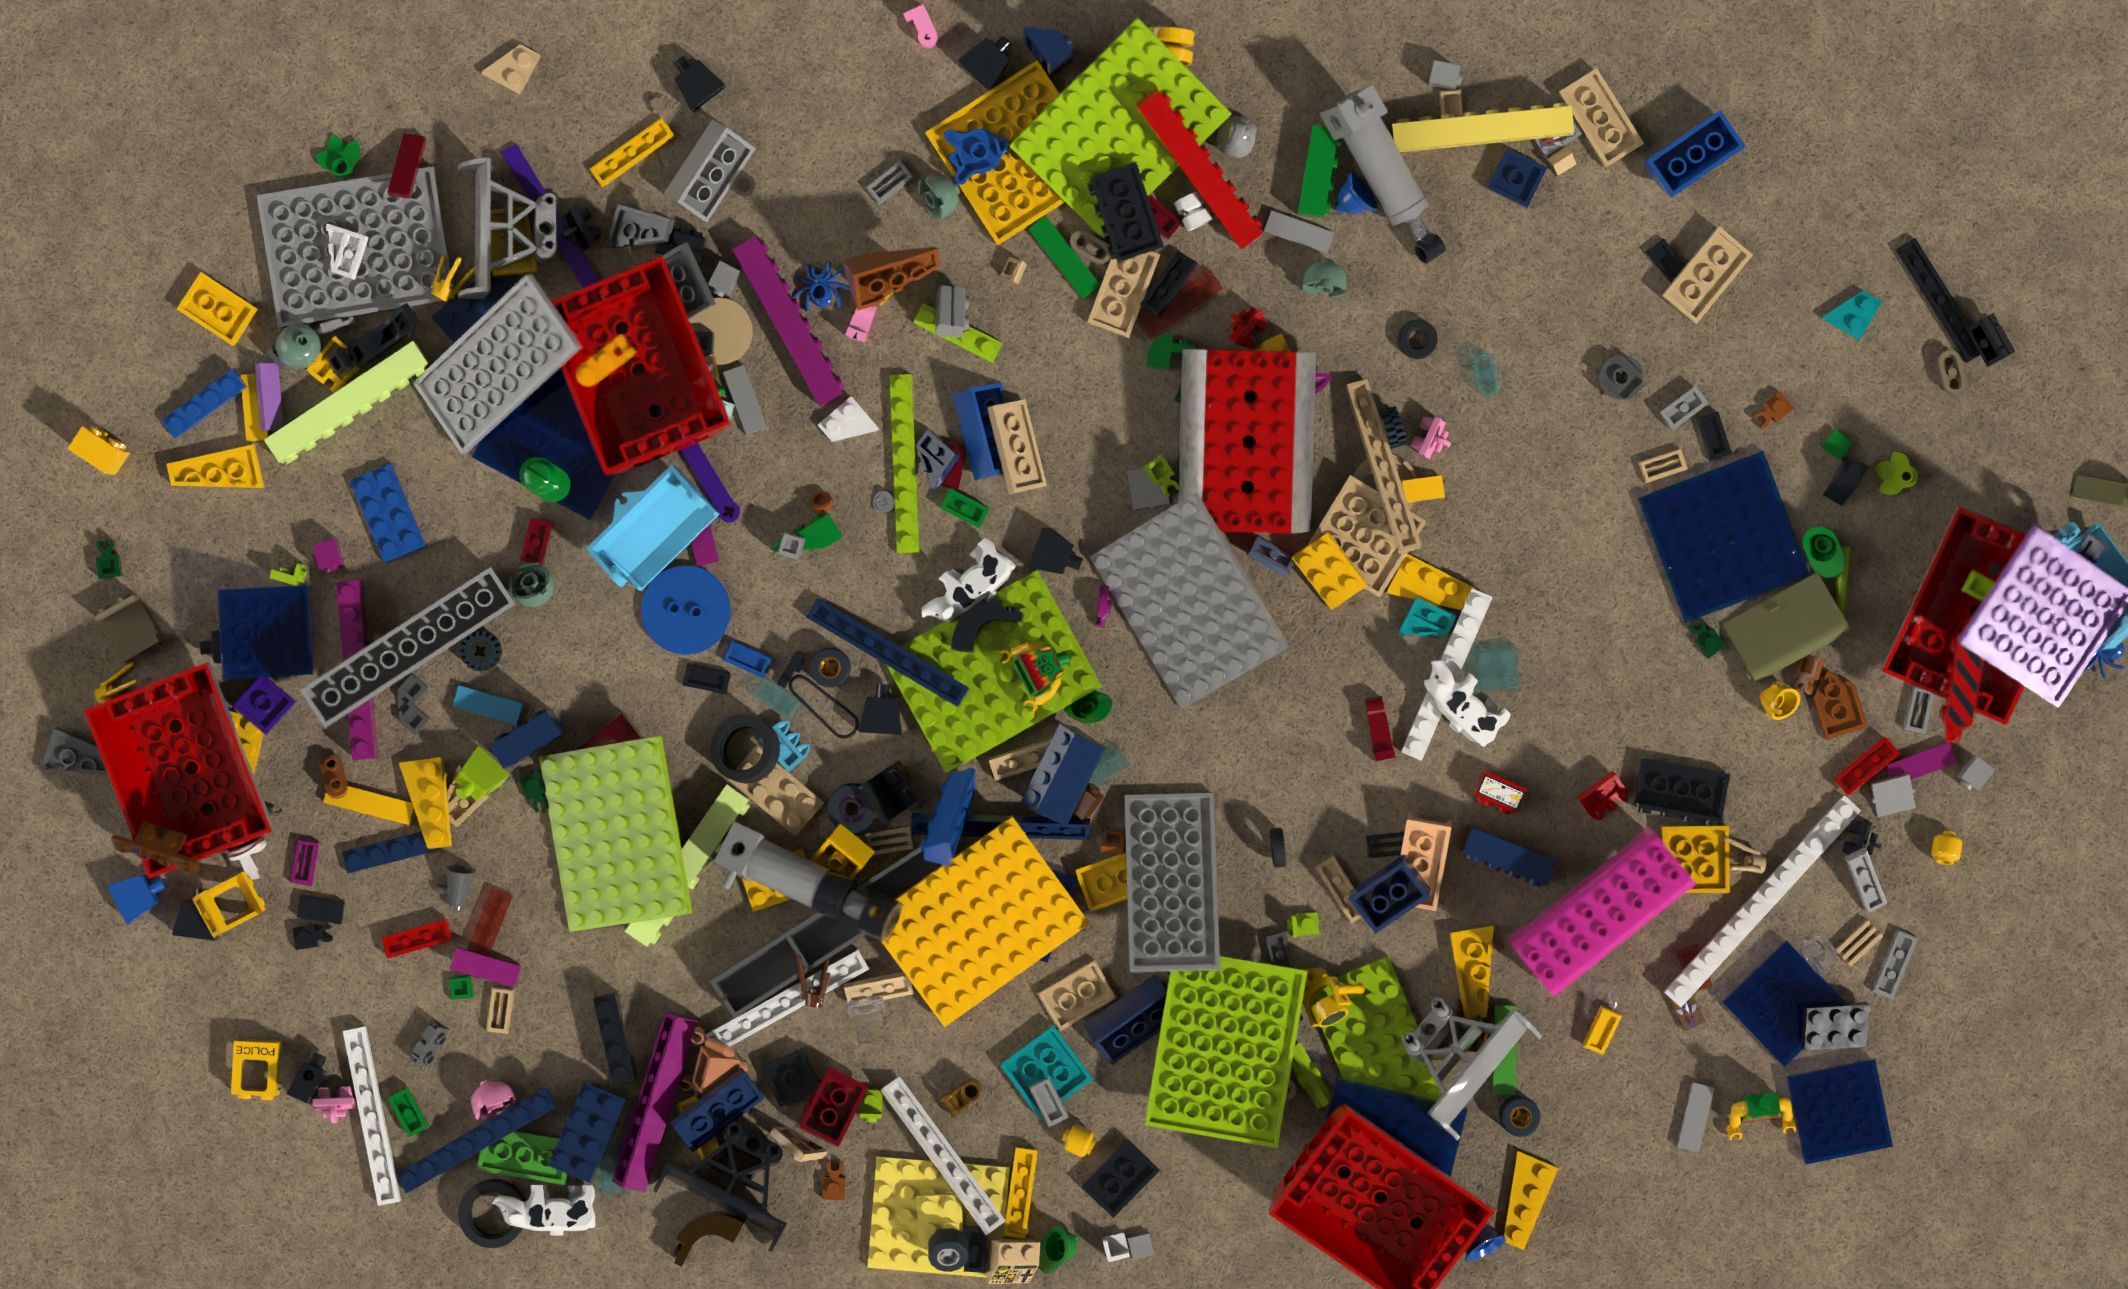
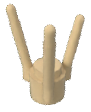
[1724,837,1766,874]

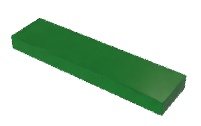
[1028,215,1101,299]

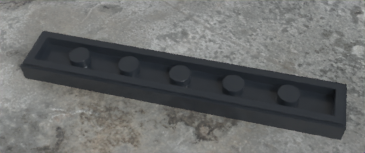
[1895,238,1980,363]

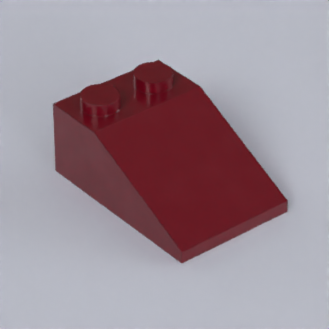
[577,713,644,750]
[795,1067,868,1147]

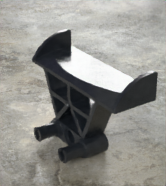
[653,1122,787,1253]

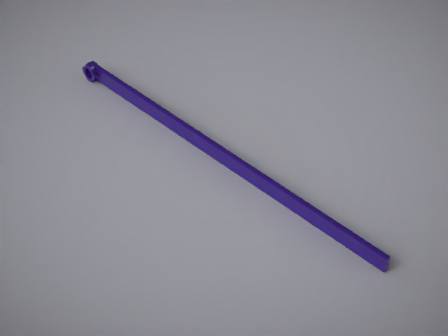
[501,143,741,523]

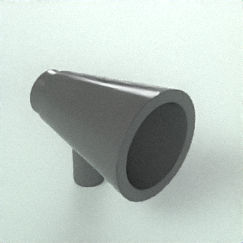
[436,865,476,910]

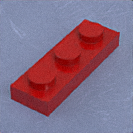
[1833,737,1900,797]
[381,919,453,959]

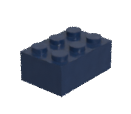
[490,709,566,769]
[1349,854,1431,934]

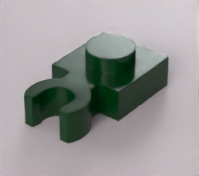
[95,539,123,579]
[1688,618,1726,659]
[519,771,549,813]

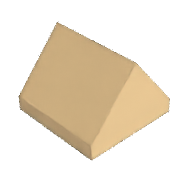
[1546,145,1576,176]
[1000,257,1027,285]

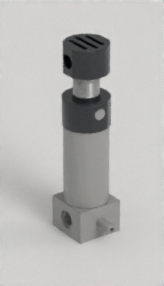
[714,822,902,941]

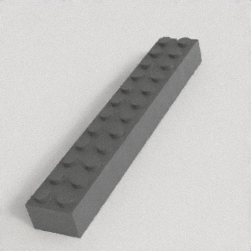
[710,844,942,1018]

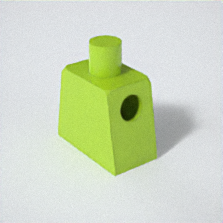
[455,746,510,801]

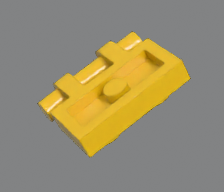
[306,336,361,393]

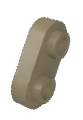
[1070,230,1111,265]
[1937,350,1966,395]

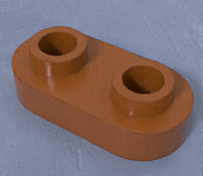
[320,754,348,799]

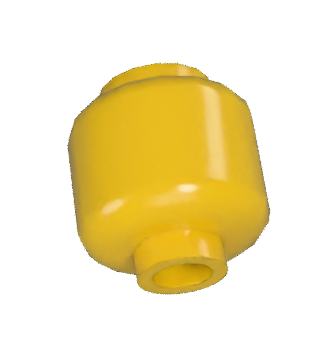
[1931,831,1962,865]
[1062,1124,1096,1157]

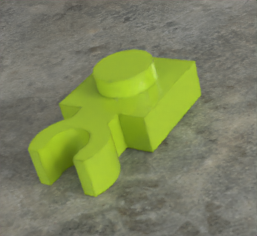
[1143,455,1179,496]

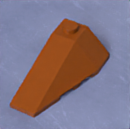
[844,247,940,311]

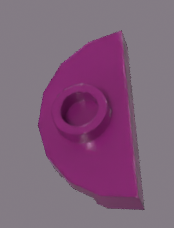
[1096,584,1112,628]

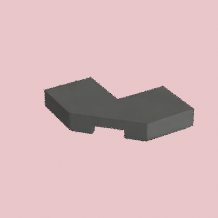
[397,672,431,735]

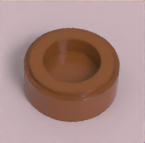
[810,491,833,513]

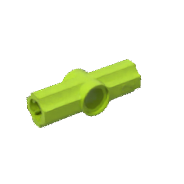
[1292,1041,1333,1109]

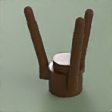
[797,955,831,1008]
[1455,999,1494,1052]

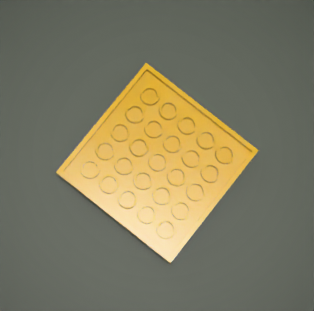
[925,60,1065,246]

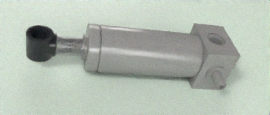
[1319,84,1446,264]

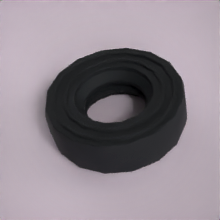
[1397,319,1438,360]
[1270,828,1286,868]

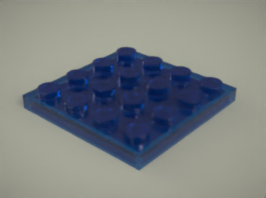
[217,585,313,680]
[1722,940,1846,1067]
[1786,1058,1893,1165]

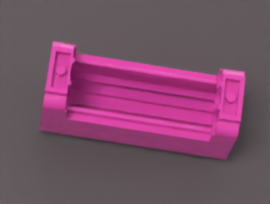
[1508,826,1696,997]

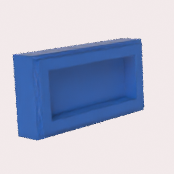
[723,640,772,678]

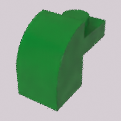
[1146,334,1194,370]

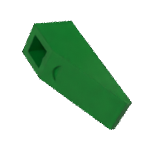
[772,513,844,552]

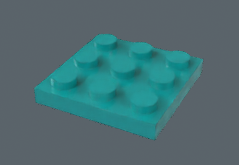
[1000,1024,1093,1119]

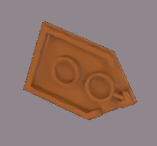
[1812,670,1868,740]

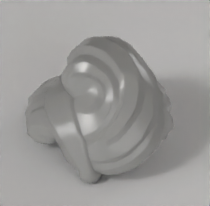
[1216,115,1257,158]

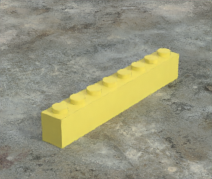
[1392,103,1574,152]

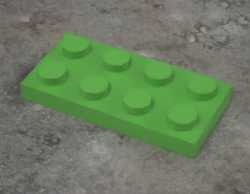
[477,1130,568,1185]

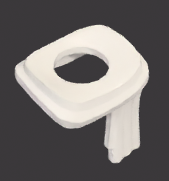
[228,837,267,880]

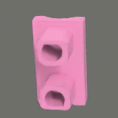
[1411,416,1451,459]
[312,1087,357,1124]

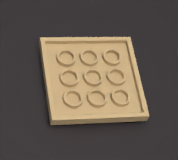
[1307,475,1427,597]

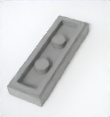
[1264,210,1334,254]
[723,365,768,435]
[1844,848,1888,913]
[1871,929,1918,1000]
[1676,1082,1715,1152]

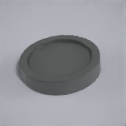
[873,491,895,513]

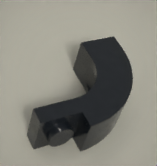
[347,303,420,367]
[951,601,1024,653]

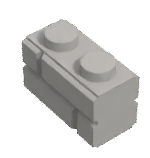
[935,285,969,338]

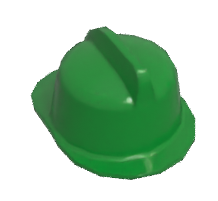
[520,457,571,502]
[1803,526,1845,578]
[1065,691,1112,725]
[1038,1226,1078,1274]

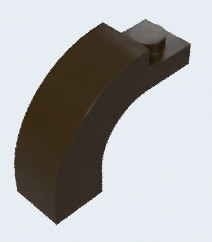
[673,1211,745,1267]

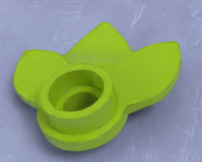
[1874,451,1918,495]

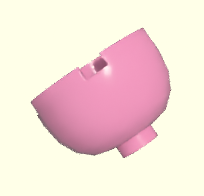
[471,1079,518,1120]

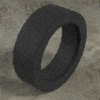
[710,714,780,784]
[458,1179,526,1248]

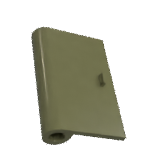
[1723,572,1851,683]

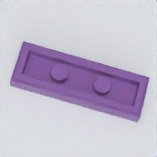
[255,363,284,431]

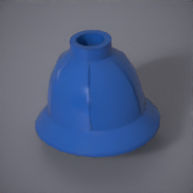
[1334,173,1378,215]
[1465,1223,1506,1262]

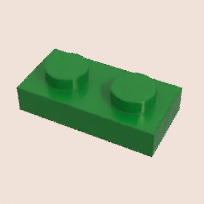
[940,488,990,529]
[387,1087,430,1137]

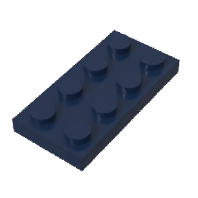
[431,271,519,343]
[670,1067,764,1153]

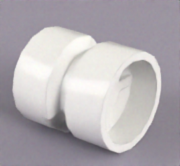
[1174,191,1213,232]

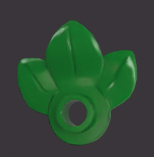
[316,135,361,179]

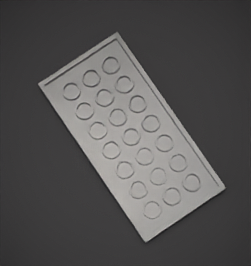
[413,274,582,454]
[1124,793,1220,972]

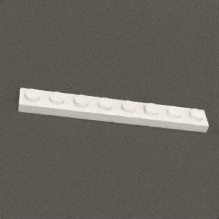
[1401,588,1493,761]
[705,949,869,1047]
[343,1026,401,1206]
[880,1076,1005,1235]

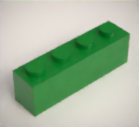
[1297,124,1342,219]

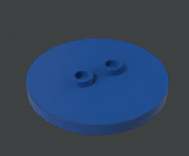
[641,566,731,655]

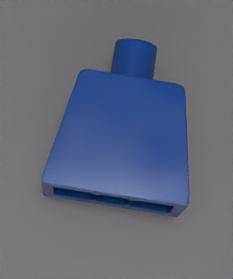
[107,874,166,924]

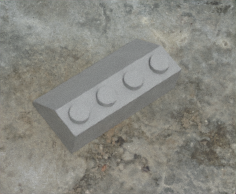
[664,119,756,223]

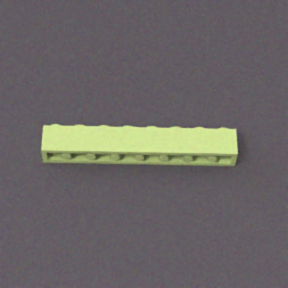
[264,341,431,464]
[625,784,751,947]

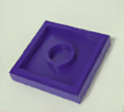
[232,673,296,736]

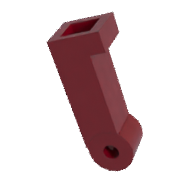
[1365,695,1396,762]

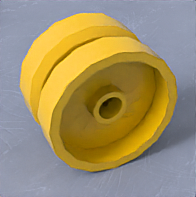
[1148,27,1195,66]

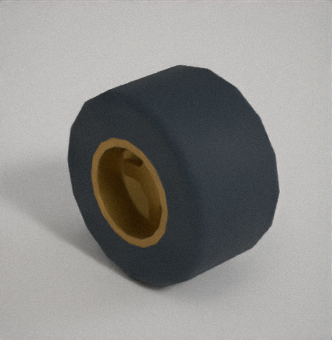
[810,648,851,688]
[1499,1095,1541,1137]

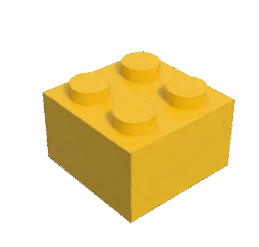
[67,426,130,475]
[811,823,875,879]

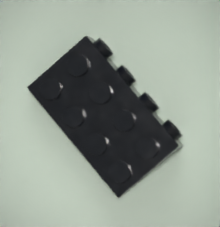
[1087,161,1164,264]
[1633,758,1730,826]

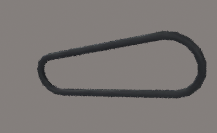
[789,675,859,739]

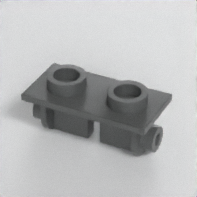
[410,1021,450,1068]

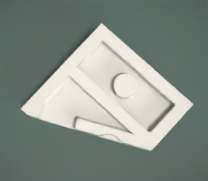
[326,224,369,280]
[818,396,879,442]

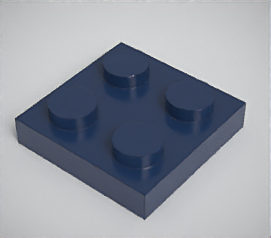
[1487,148,1547,209]

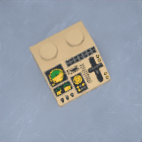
[986,1238,1040,1284]

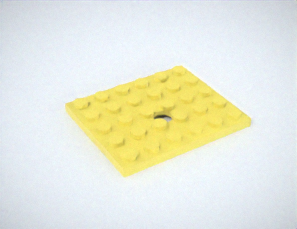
[868,1156,1010,1277]

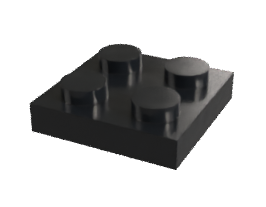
[762,1047,819,1107]

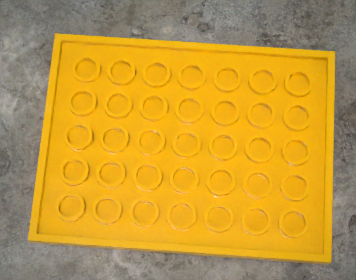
[878,815,1090,1027]

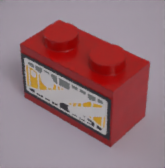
[1473,771,1527,815]

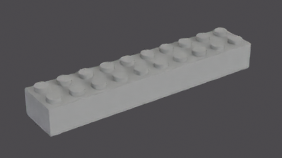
[299,567,515,728]

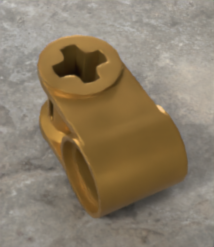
[939,1079,982,1118]

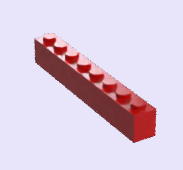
[1135,88,1263,249]

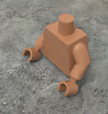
[680,1027,748,1094]

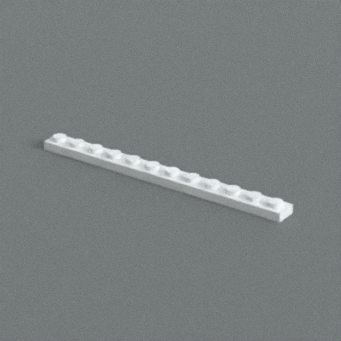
[1663,795,1861,1007]

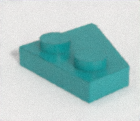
[1821,291,1882,341]
[1397,595,1457,636]

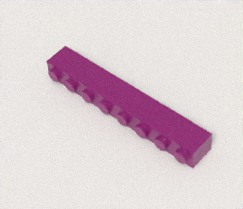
[732,236,845,407]
[336,580,379,760]
[612,1011,698,1192]

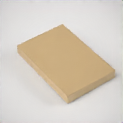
[1037,959,1117,1032]

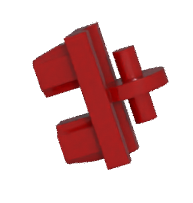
[1228,307,1269,349]

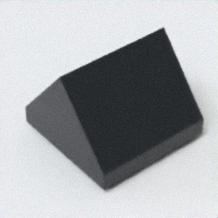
[327,348,356,377]

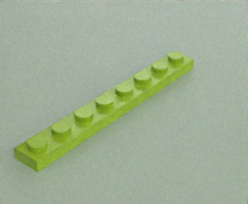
[890,374,919,553]

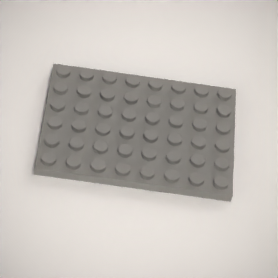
[257,166,455,328]
[1090,492,1289,710]

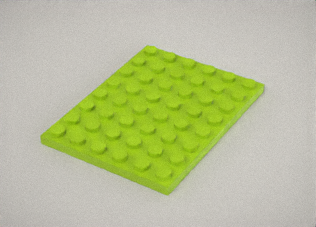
[1009,17,1231,240]
[887,570,1102,774]
[539,736,692,932]
[1145,955,1308,1148]

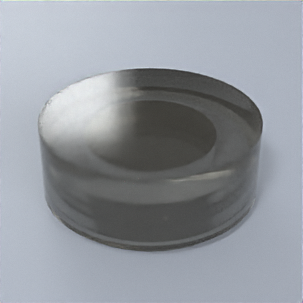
[733,174,756,197]

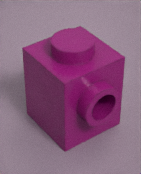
[312,539,345,574]

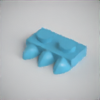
[759,721,810,772]

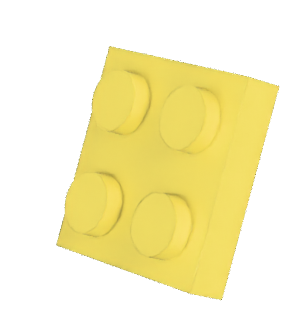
[917,1193,963,1241]

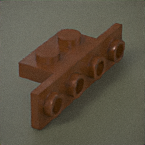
[111,821,201,873]

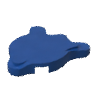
[944,129,1009,185]

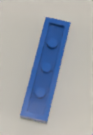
[162,369,247,439]

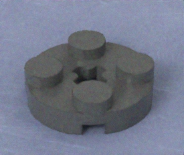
[1597,355,1643,400]

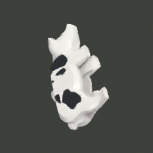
[922,538,1015,622]
[1424,660,1511,747]
[492,1185,596,1236]

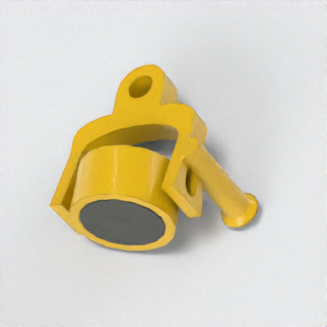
[1302,968,1365,1027]

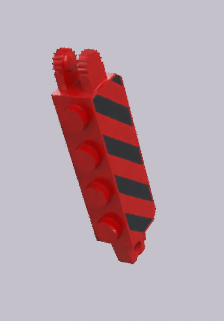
[1939,617,1984,743]

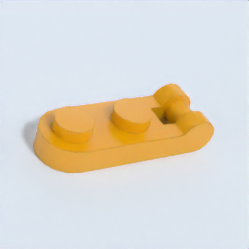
[576,334,636,386]

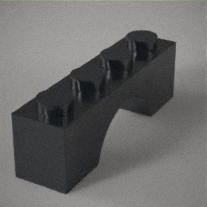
[593,991,637,1086]

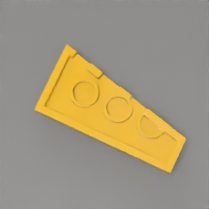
[166,444,265,488]
[1386,554,1486,610]
[399,757,452,849]
[1449,925,1494,1020]
[1503,1150,1559,1250]

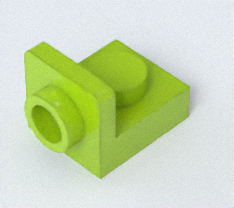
[269,563,307,586]
[1287,912,1319,938]
[859,1089,883,1122]

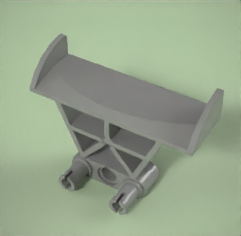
[457,158,557,299]
[1402,998,1542,1141]

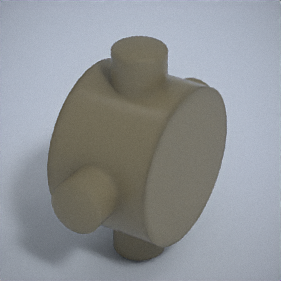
[649,95,667,114]

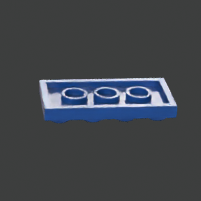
[350,463,426,563]

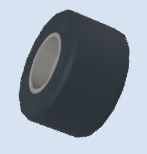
[928,1228,968,1272]

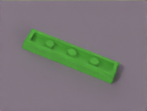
[1493,1005,1517,1095]

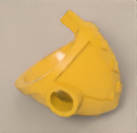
[1760,681,1800,720]

